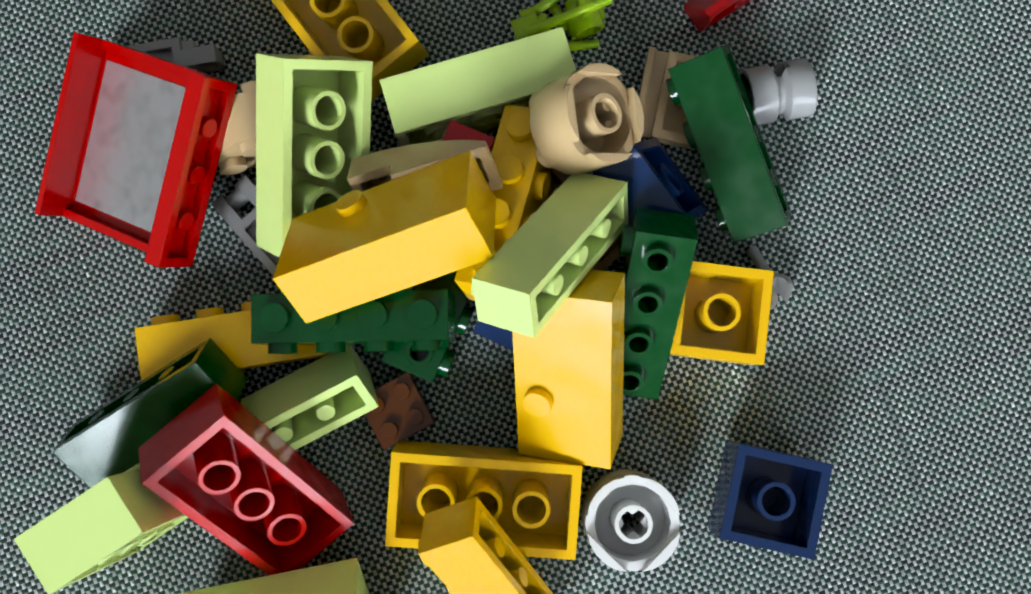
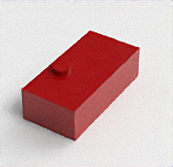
[138,383,354,575]

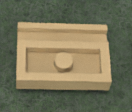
[638,46,697,150]

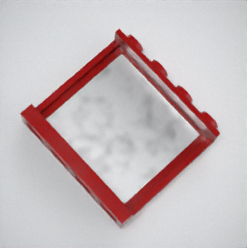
[35,32,238,268]

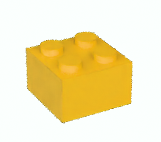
[669,261,774,365]

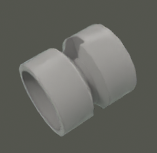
[739,58,818,125]

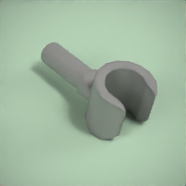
[747,245,793,309]

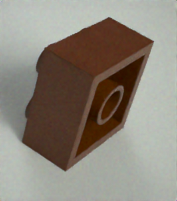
[365,372,436,450]

